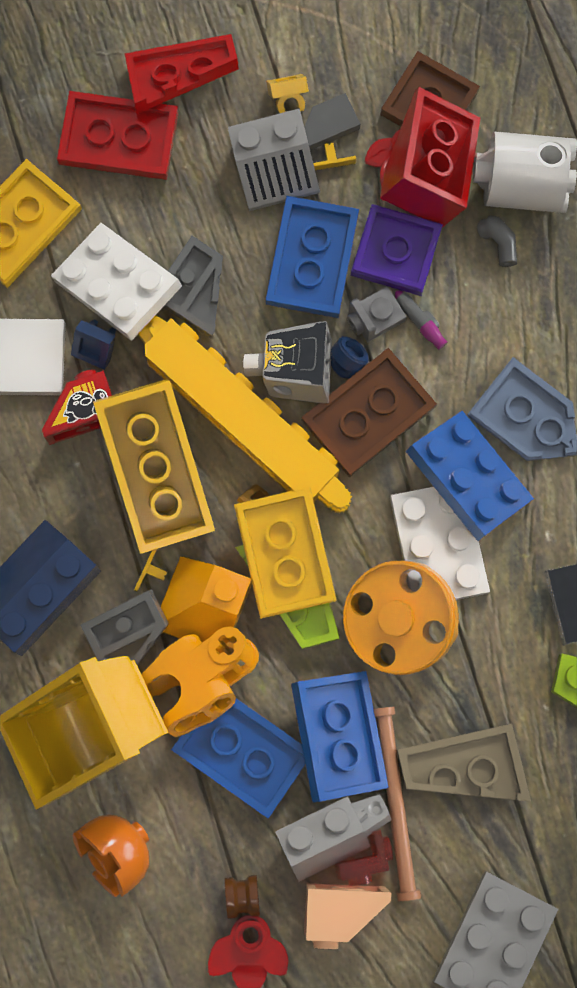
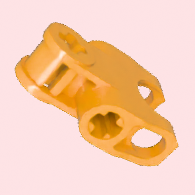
[141,626,259,737]

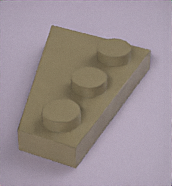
[397,724,531,802]

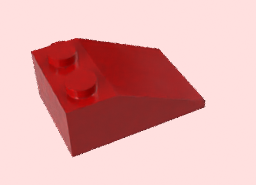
[380,87,481,228]

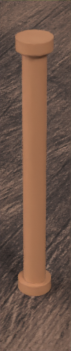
[374,707,421,901]

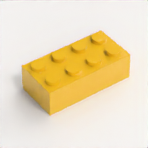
[93,379,215,554]

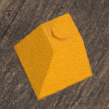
[161,556,252,644]

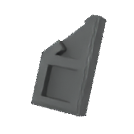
[304,93,361,150]

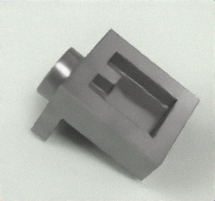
[347,286,407,343]

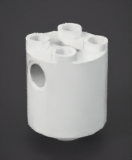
[472,132,577,213]

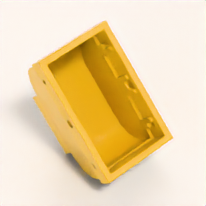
[0,656,168,810]

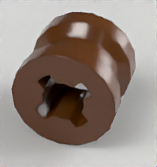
[225,875,260,919]

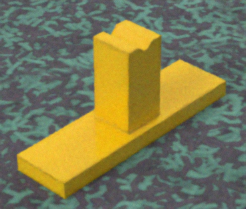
[313,143,356,170]
[134,549,167,592]

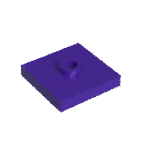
[350,204,443,296]

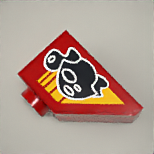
[42,370,112,445]

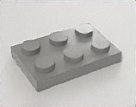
[433,871,558,988]

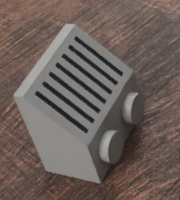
[228,108,320,211]

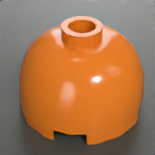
[73,814,149,897]

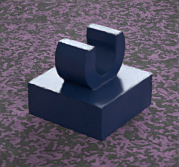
[71,319,116,370]

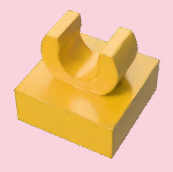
[266,74,309,113]

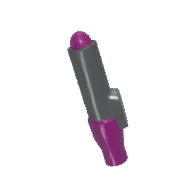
[395,290,448,350]

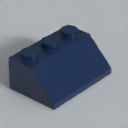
[0,520,101,656]

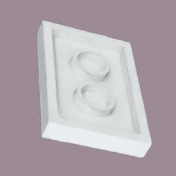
[51,223,182,341]
[390,487,490,600]

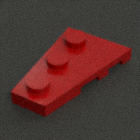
[125,34,239,114]

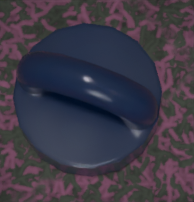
[331,336,369,379]

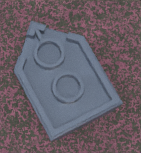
[467,357,577,461]

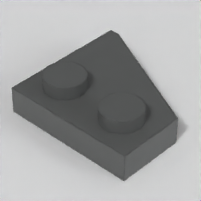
[163,236,223,339]
[80,589,169,666]

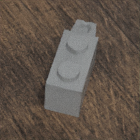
[275,794,391,882]

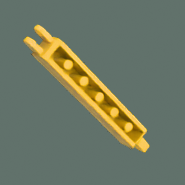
[137,315,352,514]

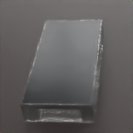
[544,563,577,646]

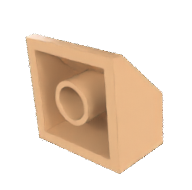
[304,883,391,949]

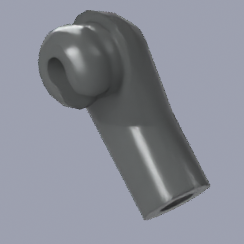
[477,215,517,267]

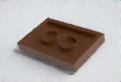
[301,348,437,478]

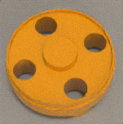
[343,561,459,675]

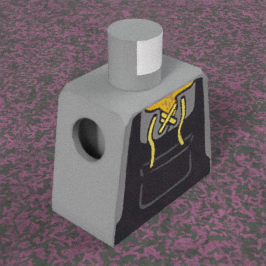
[243,321,332,403]

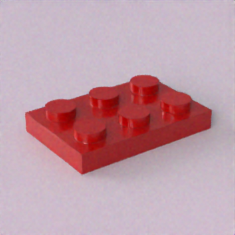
[57,91,179,180]

